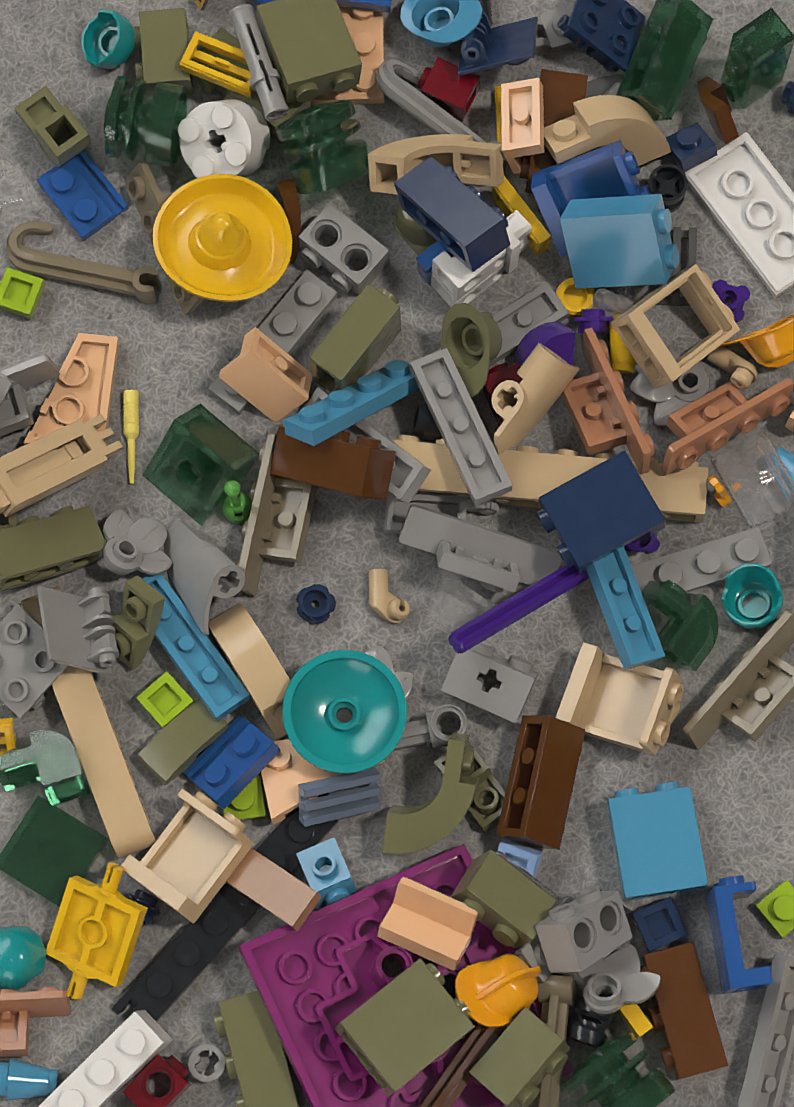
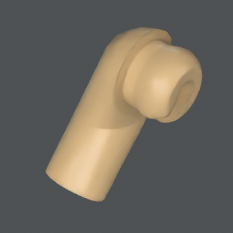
[707,346,757,390]
[368,569,410,623]

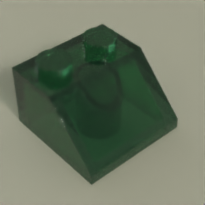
[142,404,259,526]

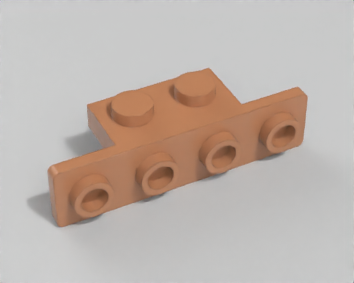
[561,327,655,474]
[661,378,794,474]
[0,987,71,1058]

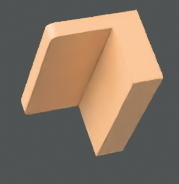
[501,78,544,174]
[219,327,312,422]
[377,877,478,971]

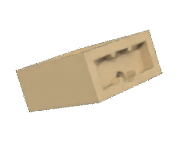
[611,264,740,388]

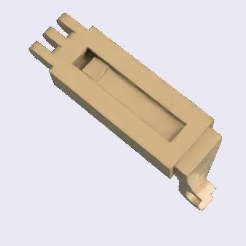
[0,414,124,517]

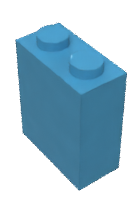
[560,194,679,288]
[606,782,708,902]

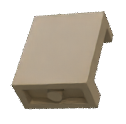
[555,642,684,756]
[121,789,255,924]

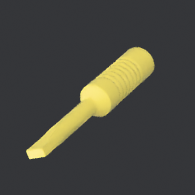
[123,390,139,485]

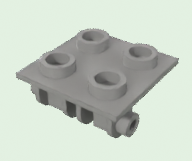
[37,585,119,676]
[0,603,68,719]

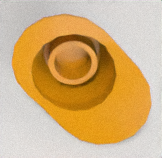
[720,313,794,368]
[455,954,542,1027]

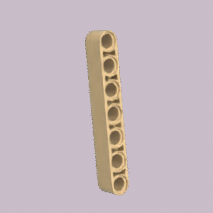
[21,586,157,859]

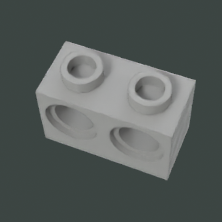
[299,202,390,295]
[535,887,633,973]

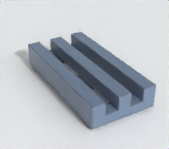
[298,767,380,827]

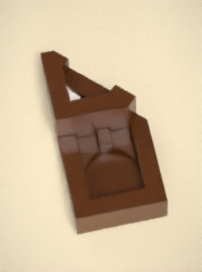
[697,76,739,144]
[277,179,301,265]

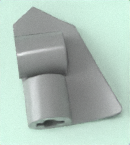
[165,520,245,635]

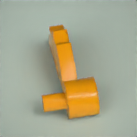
[708,475,740,508]

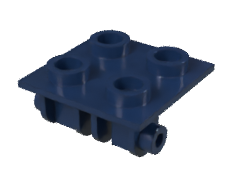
[557,0,645,72]
[458,12,538,76]

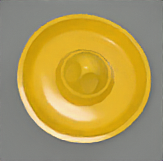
[153,174,292,302]

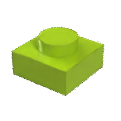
[0,267,45,319]
[136,671,194,729]
[224,775,267,821]
[754,880,794,939]

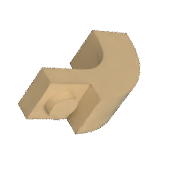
[544,95,671,166]
[368,134,504,195]
[208,602,291,740]

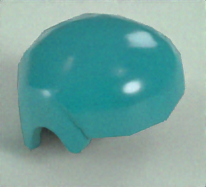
[81,9,135,69]
[721,563,784,629]
[0,925,46,990]

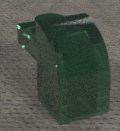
[641,580,719,671]
[0,730,91,806]

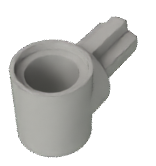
[395,704,467,749]

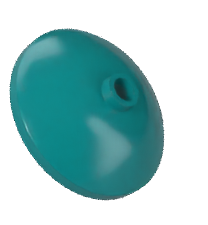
[283,650,407,774]

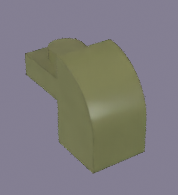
[15,86,91,167]

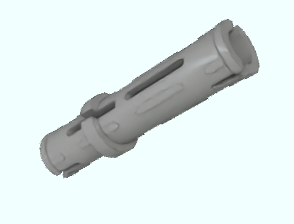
[229,4,289,121]

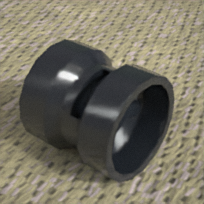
[647,164,688,213]
[566,995,616,1050]

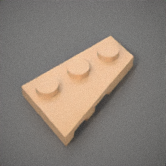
[23,333,120,445]
[261,739,385,825]

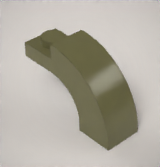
[382,732,480,854]

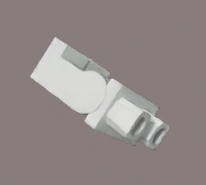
[431,210,532,307]

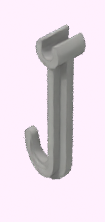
[376,59,507,166]

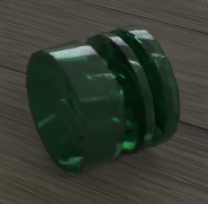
[104,75,188,168]
[274,100,370,194]
[562,1032,676,1107]

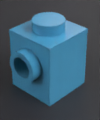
[296,837,357,909]

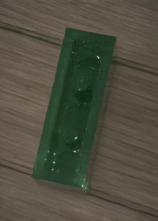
[616,0,713,121]
[721,7,794,109]

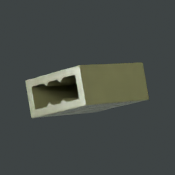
[255,0,362,104]
[309,284,401,393]
[335,958,475,1097]

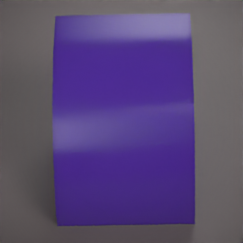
[514,321,575,366]

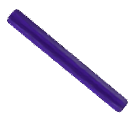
[448,565,589,654]

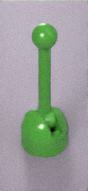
[222,480,252,525]

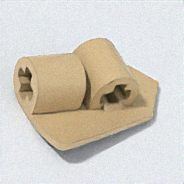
[491,343,580,455]

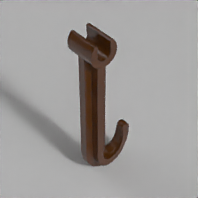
[419,1023,511,1107]

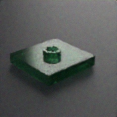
[0,795,109,907]

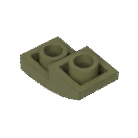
[111,575,165,670]
[138,698,228,785]
[433,742,506,833]

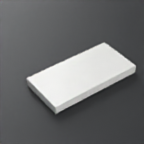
[685,132,794,298]

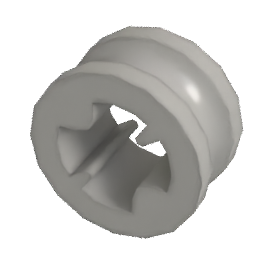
[188,1044,226,1083]

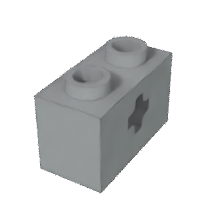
[441,641,539,723]

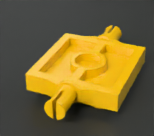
[46,862,148,1000]

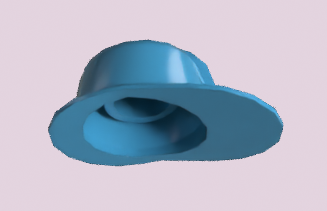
[400,0,483,48]

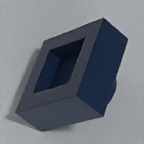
[666,122,718,172]
[631,897,688,953]

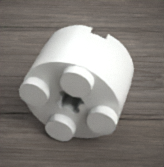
[178,99,270,178]

